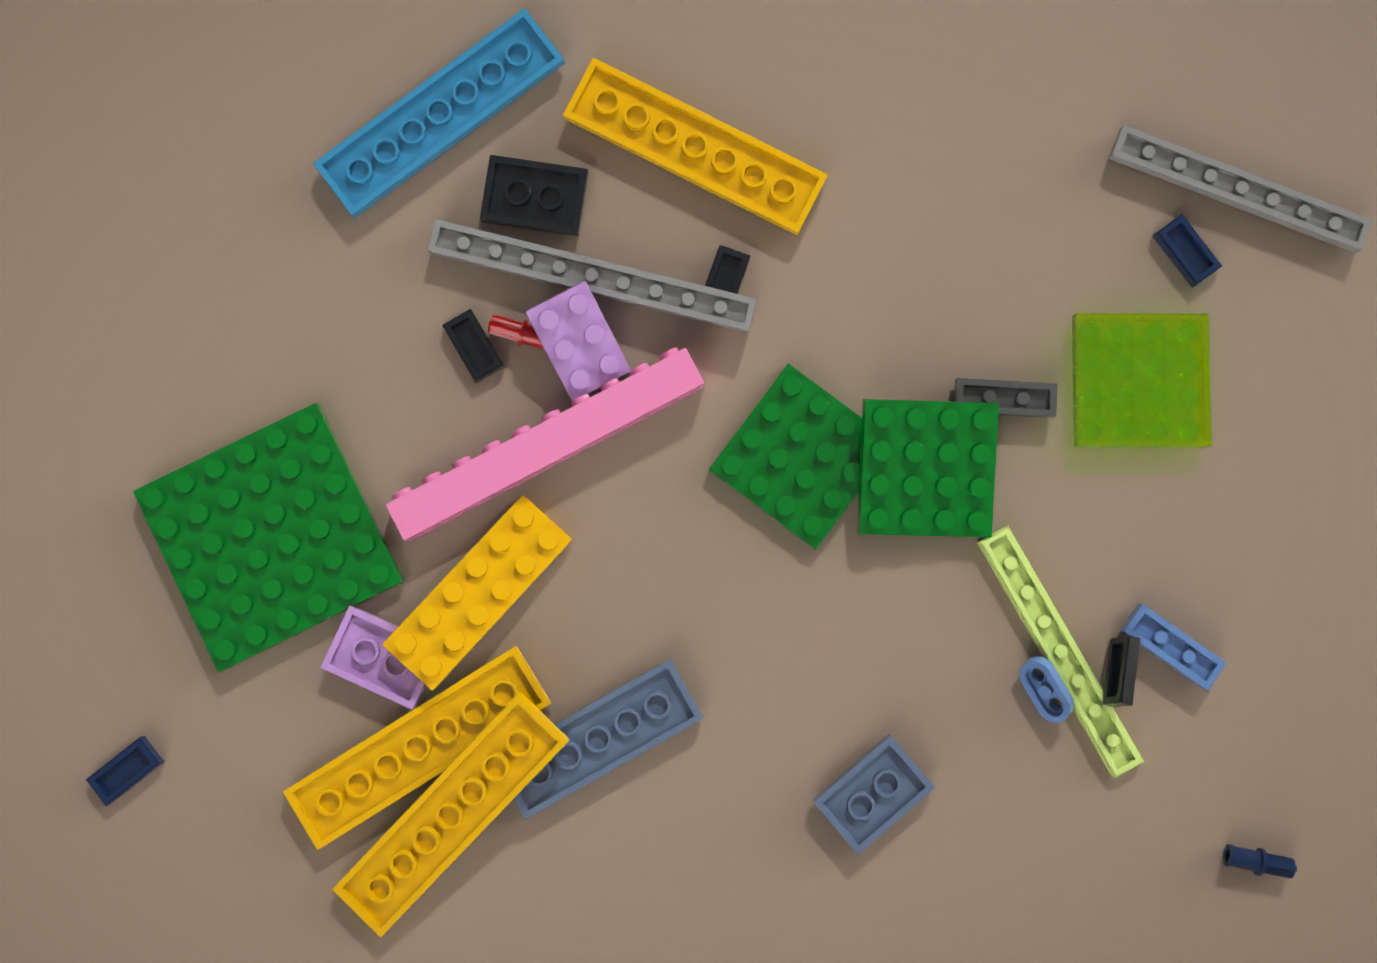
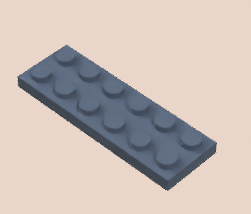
[514,658,704,820]

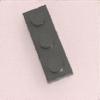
[954,378,1058,418]

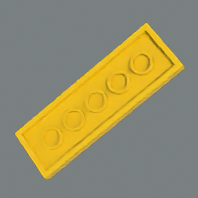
[382,495,572,691]

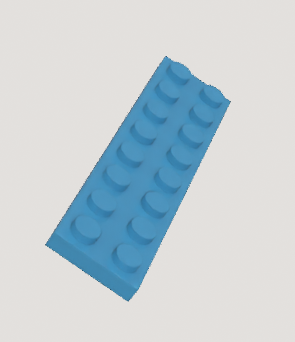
[313,8,565,218]

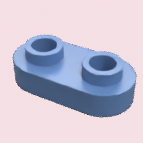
[1019,656,1074,723]

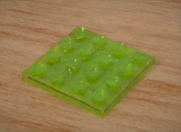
[1072,313,1212,448]

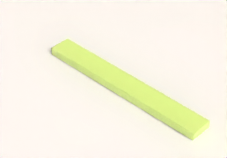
[977,526,1144,778]

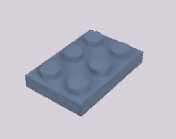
[812,734,935,855]

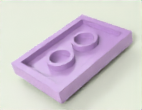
[525,281,631,401]
[320,606,426,710]

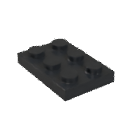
[480,155,589,237]

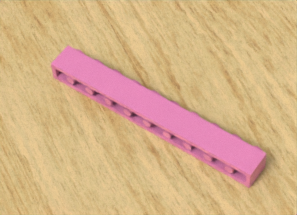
[385,347,705,541]

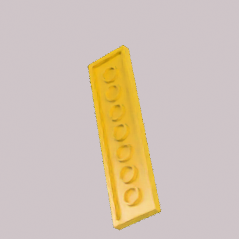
[563,57,828,236]
[283,645,552,850]
[332,692,570,938]

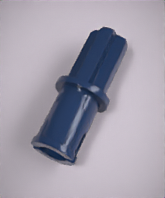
[1223,844,1297,879]

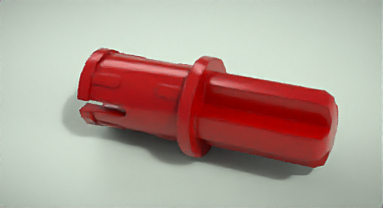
[488,315,544,350]

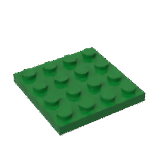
[709,363,862,550]
[857,399,999,537]

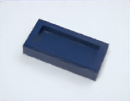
[1152,214,1222,288]
[86,736,164,806]

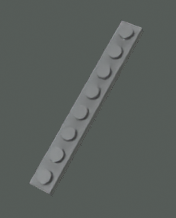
[1108,125,1372,253]

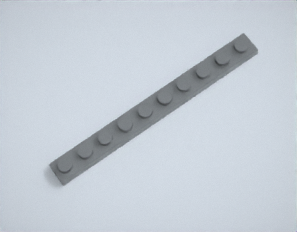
[427,219,757,333]

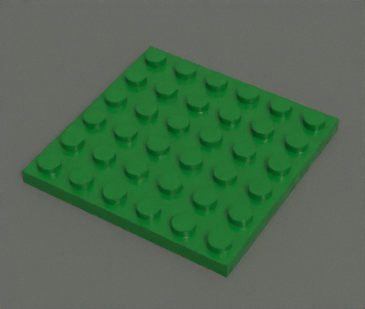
[133,403,405,673]

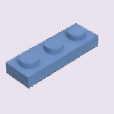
[1120,603,1227,691]

